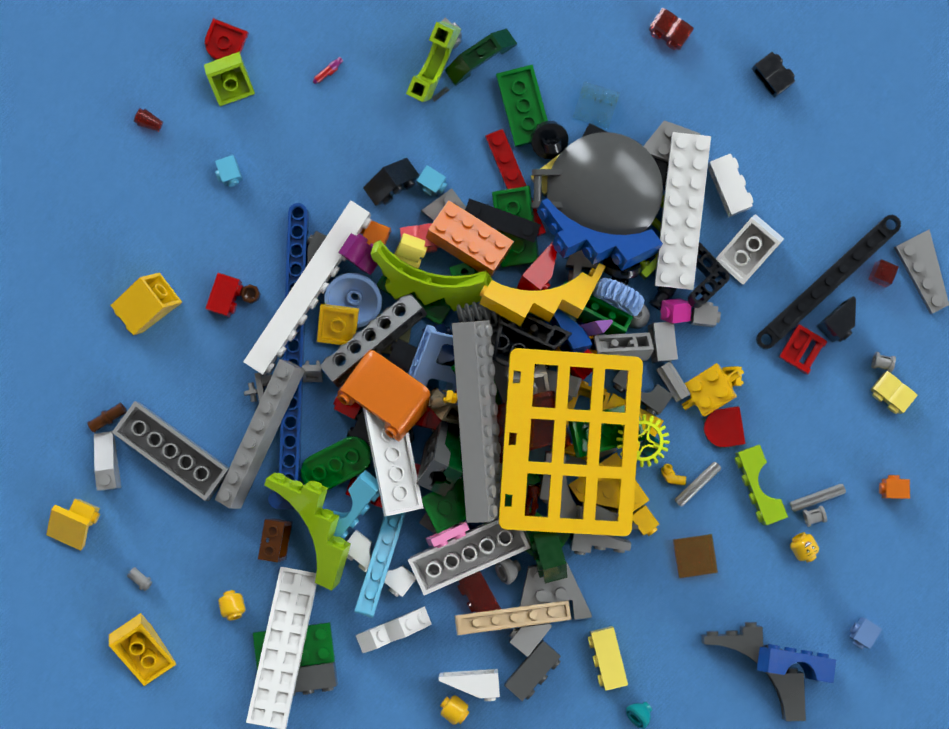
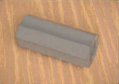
[656,361,691,403]

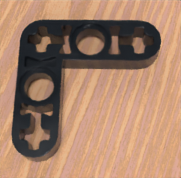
[688,242,730,308]

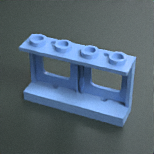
[408,325,457,407]

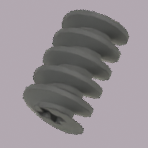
[457,302,498,324]

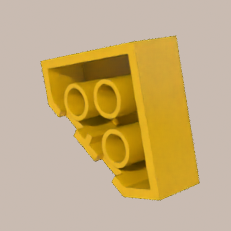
[568,452,650,512]

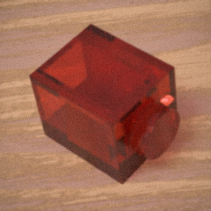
[868,259,899,287]

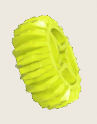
[616,414,670,467]

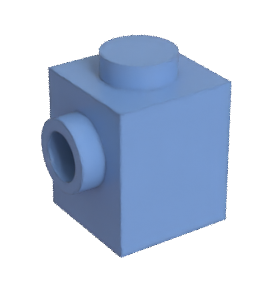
[849,617,882,649]

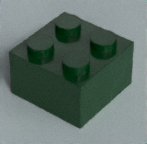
[530,532,568,584]

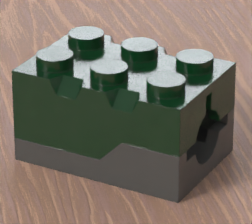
[416,420,463,496]

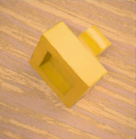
[722,366,744,387]

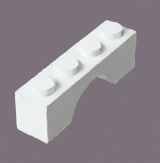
[347,530,416,597]

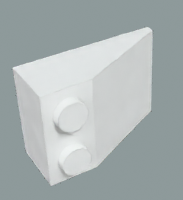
[716,214,784,285]
[439,669,500,701]

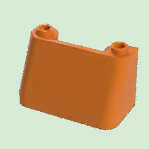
[337,350,431,441]

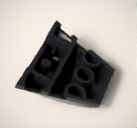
[492,314,572,373]

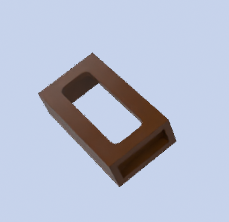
[258,518,293,562]

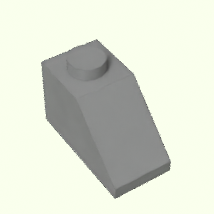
[509,623,552,657]

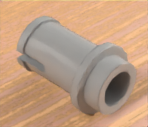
[127,567,153,591]

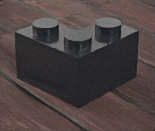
[363,158,420,206]

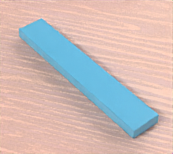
[354,512,406,618]

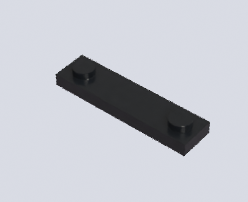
[465,198,541,243]

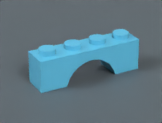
[333,470,380,539]

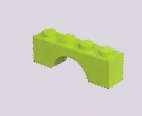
[734,444,788,525]

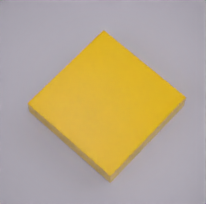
[317,303,359,345]
[46,505,90,551]

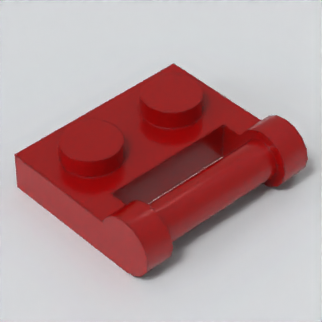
[779,324,827,375]

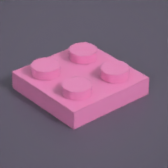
[425,522,470,548]

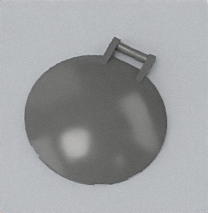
[532,132,663,235]

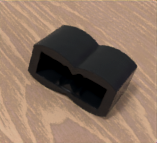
[752,52,795,98]

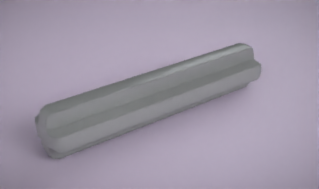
[675,462,721,507]
[790,484,846,511]

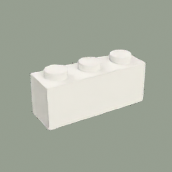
[708,154,753,218]

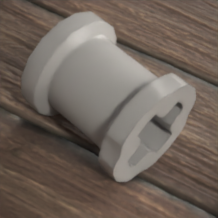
[871,352,896,372]
[803,505,827,527]

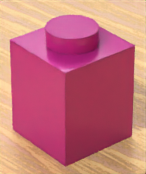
[661,298,692,324]

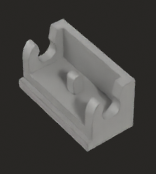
[648,322,678,363]

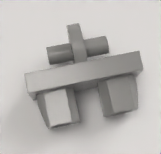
[244,373,272,403]

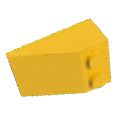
[109,613,176,686]

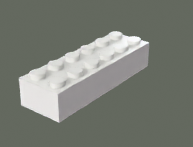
[408,519,531,595]

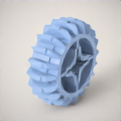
[593,278,645,316]

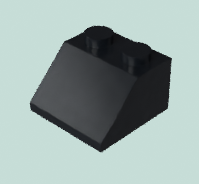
[817,296,856,343]

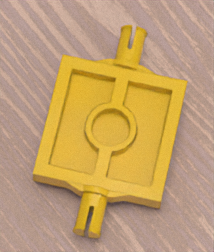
[682,363,741,417]

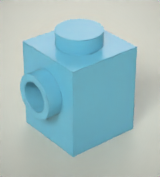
[215,155,243,187]
[417,165,447,196]

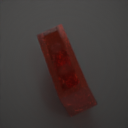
[457,571,501,632]

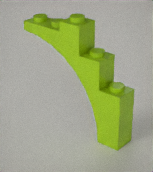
[371,240,493,311]
[264,472,351,591]

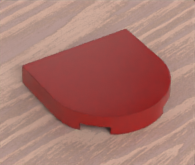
[205,18,249,60]
[703,406,746,447]

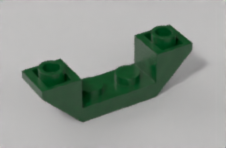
[445,28,517,86]

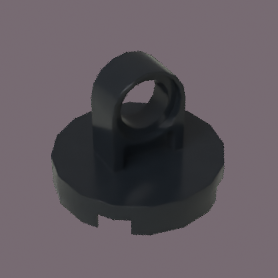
[530,121,569,159]
[603,256,641,285]

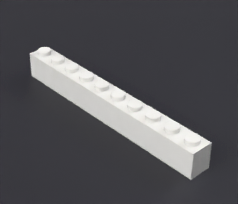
[243,200,372,376]

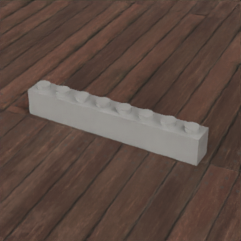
[215,359,305,509]

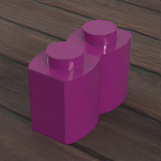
[338,233,378,275]

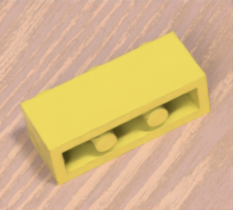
[588,626,628,691]

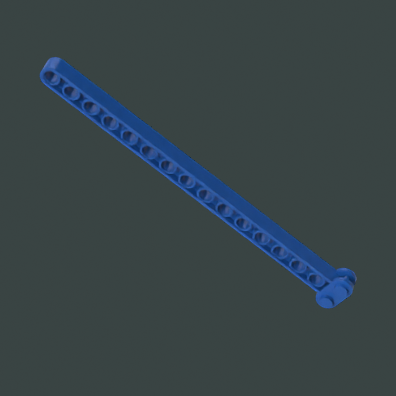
[268,203,309,509]

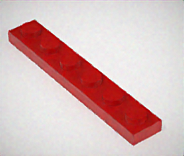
[485,129,546,237]

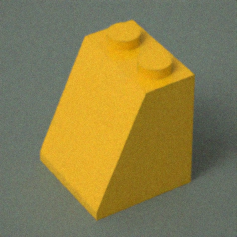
[110,272,182,335]

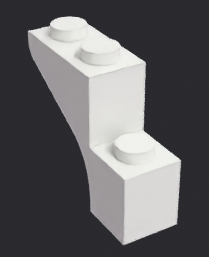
[356,606,432,653]

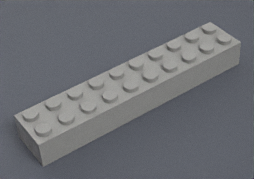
[452,320,502,523]

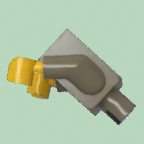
[428,388,459,425]

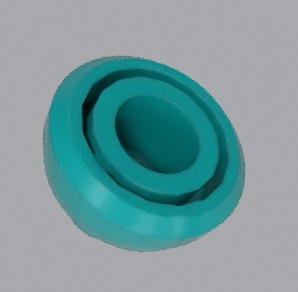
[626,702,652,729]

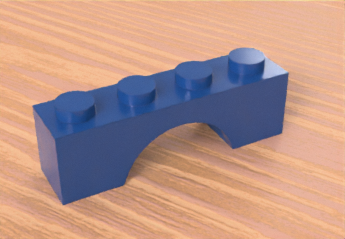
[757,644,836,683]

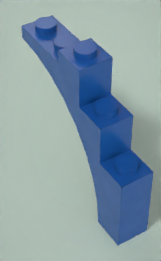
[537,198,663,271]

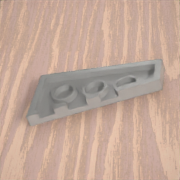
[894,229,949,314]

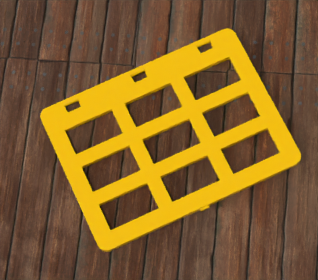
[498,348,643,536]

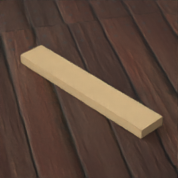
[454,600,571,635]

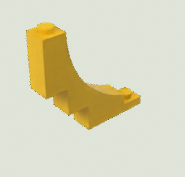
[479,263,606,326]

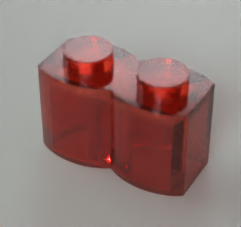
[649,8,694,50]

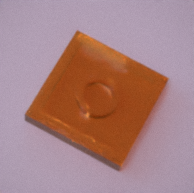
[673,534,718,578]

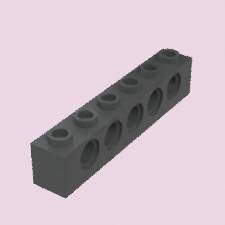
[319,294,427,388]

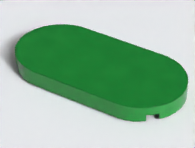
[301,436,372,490]

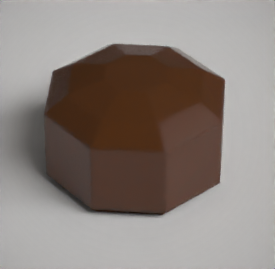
[241,284,260,304]

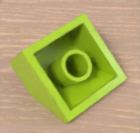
[204,52,255,106]

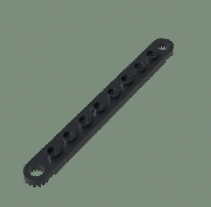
[756,215,901,349]

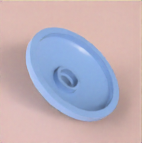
[324,273,382,327]

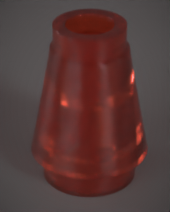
[133,108,164,132]

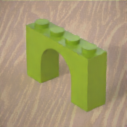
[406,21,461,102]

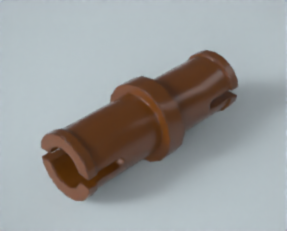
[87,402,127,433]

